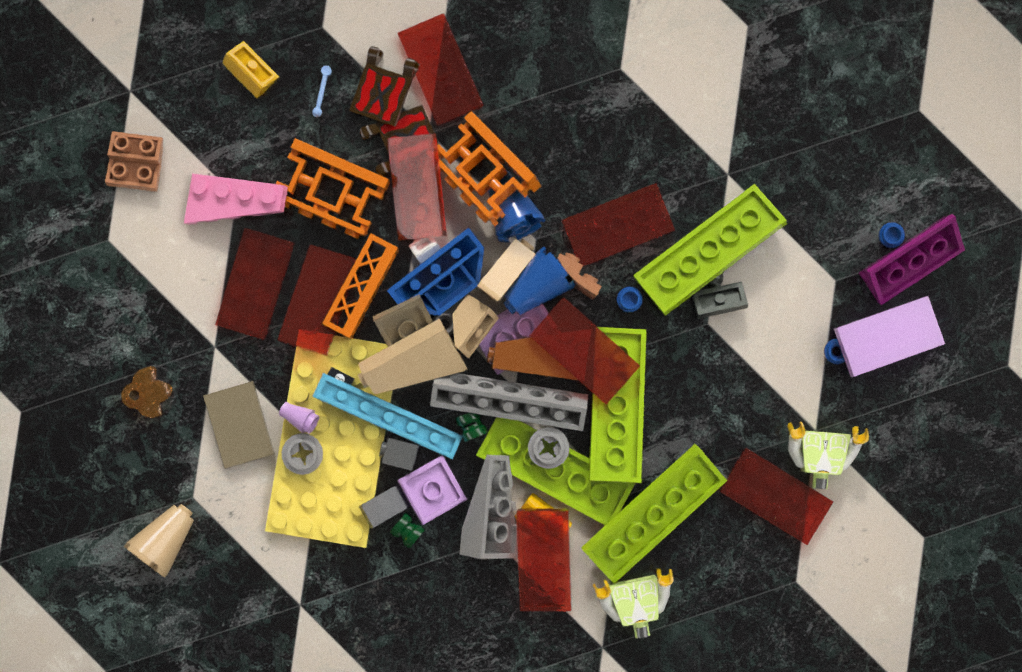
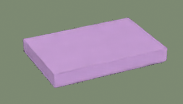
[479,304,561,375]

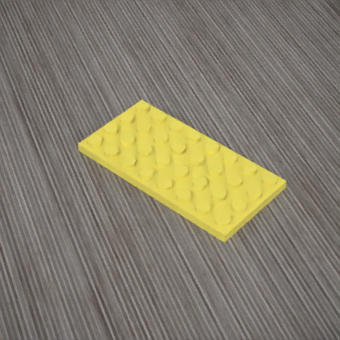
[265,330,393,548]

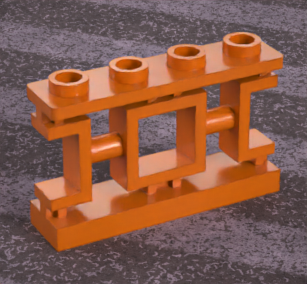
[427,111,541,226]
[276,138,390,239]

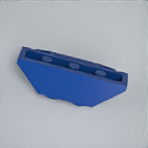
[387,227,484,316]

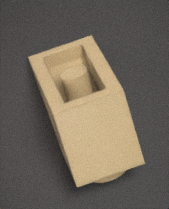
[452,294,499,359]

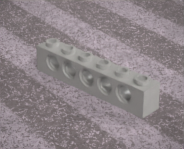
[430,373,588,431]

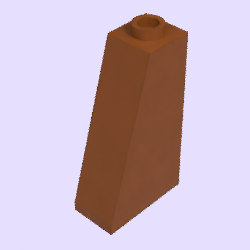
[487,329,591,381]

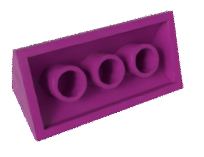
[859,214,965,305]

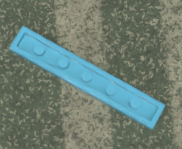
[312,373,463,459]

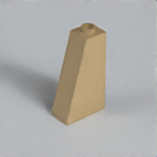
[358,319,467,395]

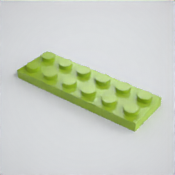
[633,184,787,316]
[589,327,646,483]
[476,417,635,525]
[581,444,727,584]

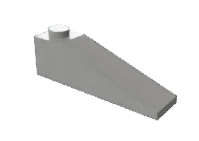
[460,455,520,559]

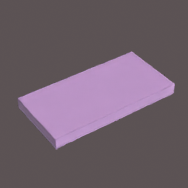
[834,296,945,377]

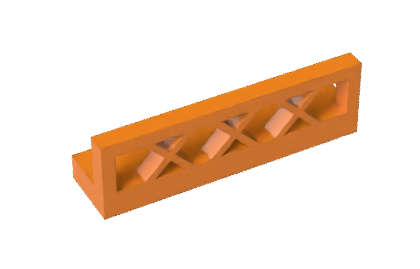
[322,234,399,340]

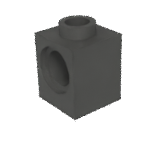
[379,437,419,471]

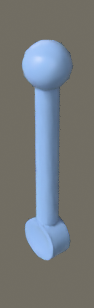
[312,66,332,117]

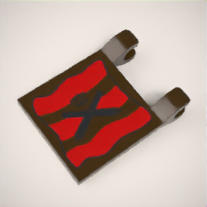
[349,46,420,127]
[360,105,439,176]

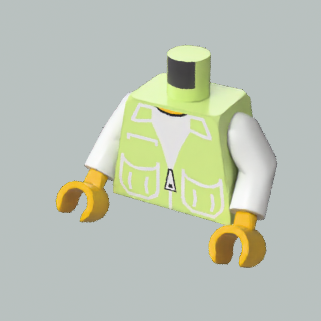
[787,422,869,489]
[593,569,673,638]

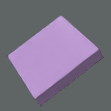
[397,455,467,525]

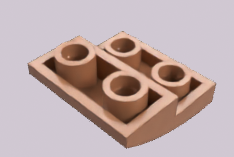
[105,131,163,192]
[557,252,601,300]

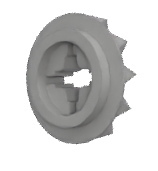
[528,427,569,468]
[282,433,323,475]

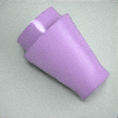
[279,402,319,434]

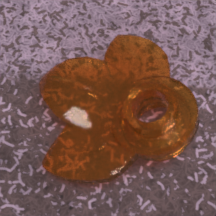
[121,367,173,418]

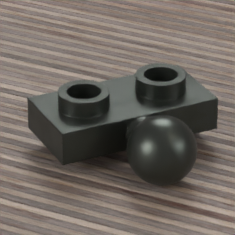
[692,273,748,319]

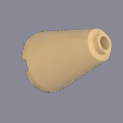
[124,504,194,578]

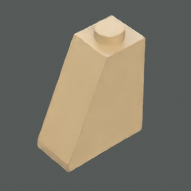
[477,239,535,304]

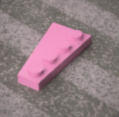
[184,173,288,225]

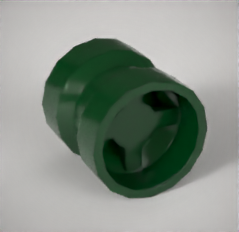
[455,413,488,442]
[389,513,425,548]

